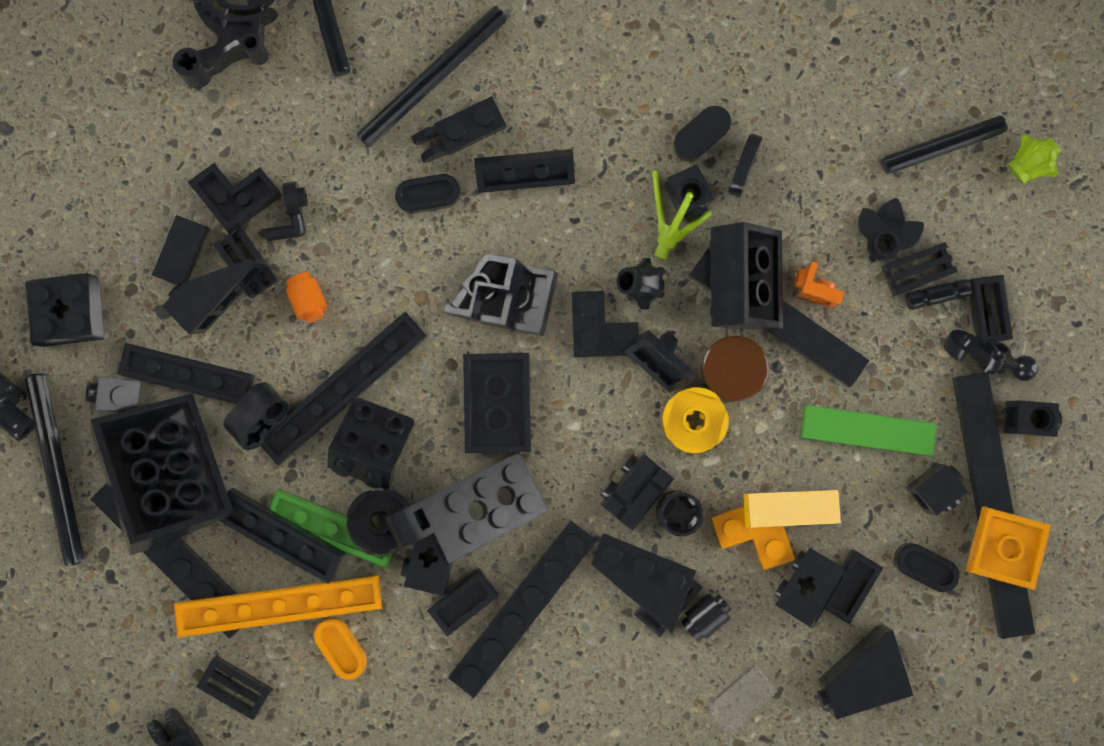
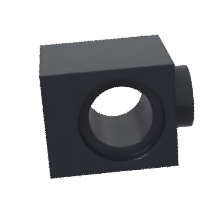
[664,164,714,220]
[1004,400,1062,437]

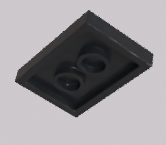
[463,353,531,453]

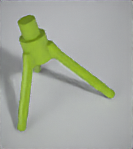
[652,170,712,260]

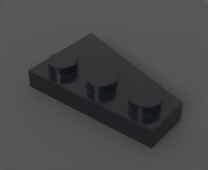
[591,533,696,634]

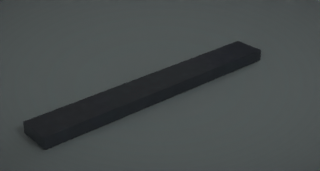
[952,372,1036,639]

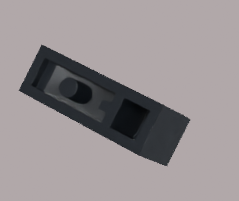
[162,258,268,334]

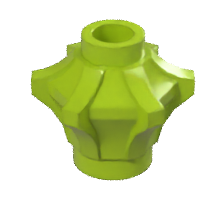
[1007,134,1061,184]

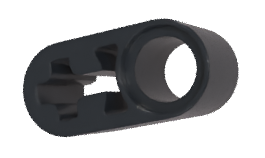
[223,382,289,450]

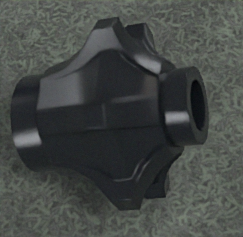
[616,258,666,310]

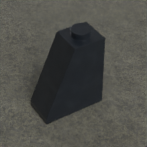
[817,624,914,720]

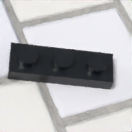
[474,149,575,193]

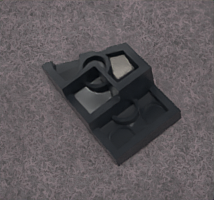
[443,254,558,336]

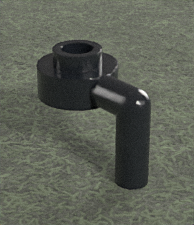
[265,181,308,241]

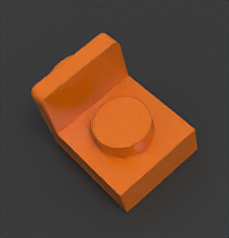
[794,261,844,308]

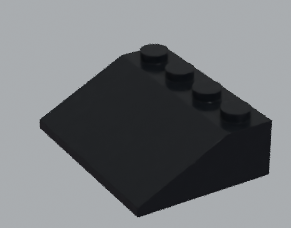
[90,393,234,555]

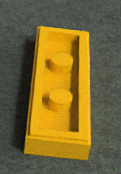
[743,490,841,528]

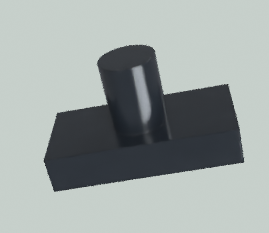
[623,330,695,393]

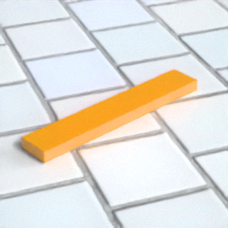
[174,574,382,638]

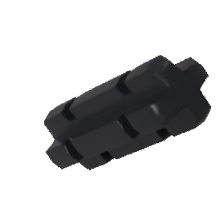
[905,279,972,310]

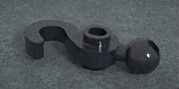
[943,329,1039,381]

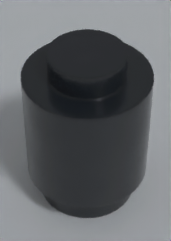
[681,593,732,642]

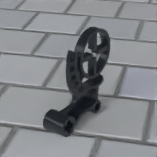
[172,0,278,89]

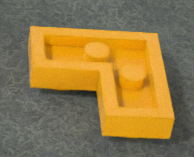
[710,505,795,570]

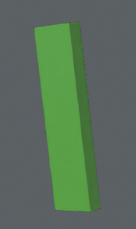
[800,405,937,456]
[269,489,394,568]

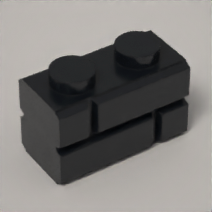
[600,453,674,531]

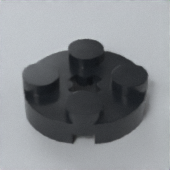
[346,489,410,558]

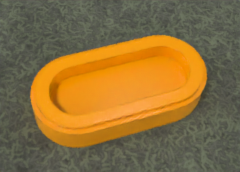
[314,617,367,680]

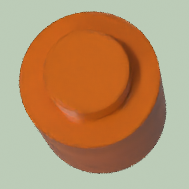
[286,272,328,324]

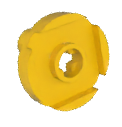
[661,387,729,453]

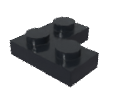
[188,163,282,235]
[571,291,639,358]

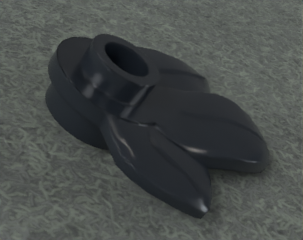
[858,198,924,261]

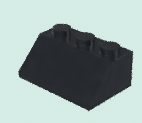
[710,222,783,329]

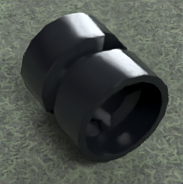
[656,490,703,537]

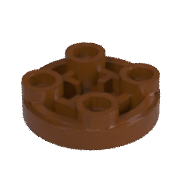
[700,336,769,402]

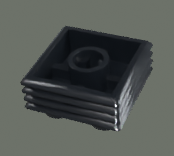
[25,273,105,347]

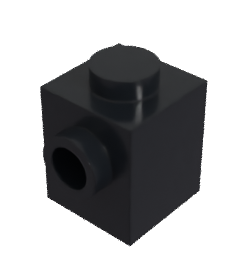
[905,464,968,516]

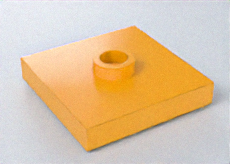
[965,506,1051,590]

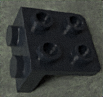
[327,398,414,489]

